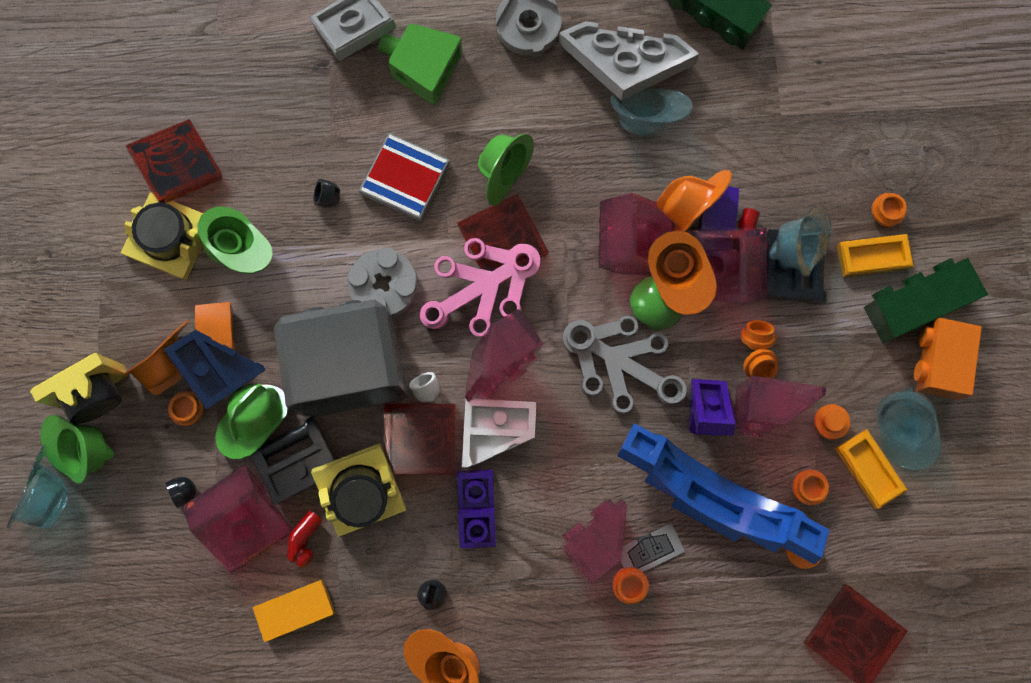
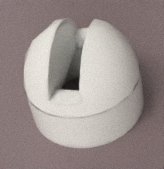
[409,372,440,402]

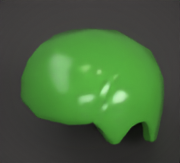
[630,276,682,331]

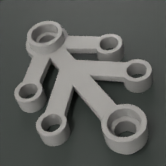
[563,315,687,414]

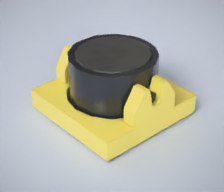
[121,192,203,281]
[30,353,129,424]
[311,443,406,537]

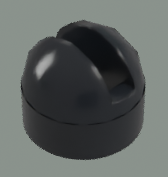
[313,179,340,208]
[165,477,196,508]
[417,579,447,610]

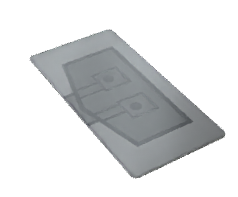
[616,524,685,572]

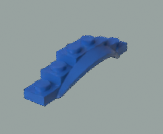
[617,423,829,565]

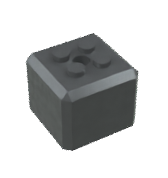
[274,299,409,417]

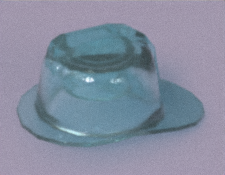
[611,88,693,136]
[769,205,831,276]
[877,388,941,470]
[7,445,67,529]

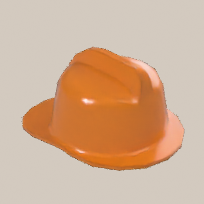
[656,170,732,232]
[648,231,717,315]
[121,320,190,395]
[403,629,480,683]

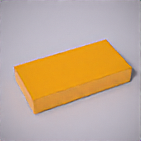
[836,234,914,278]
[834,429,907,509]
[252,579,335,642]

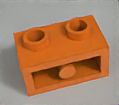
[914,318,982,400]

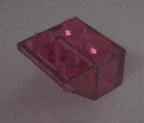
[465,309,544,403]
[560,499,627,584]

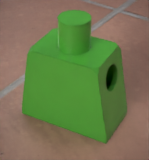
[378,24,463,105]

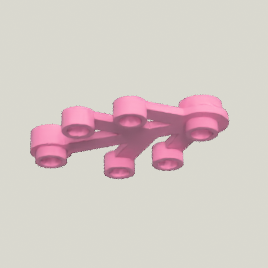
[420,238,541,337]

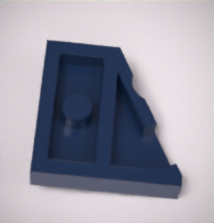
[164,329,266,410]

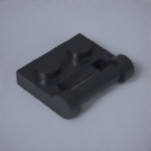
[764,229,829,305]
[251,415,341,505]

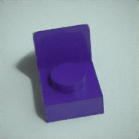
[689,379,736,436]

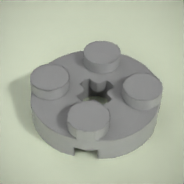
[496,0,562,58]
[347,248,417,318]

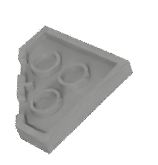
[558,21,699,100]

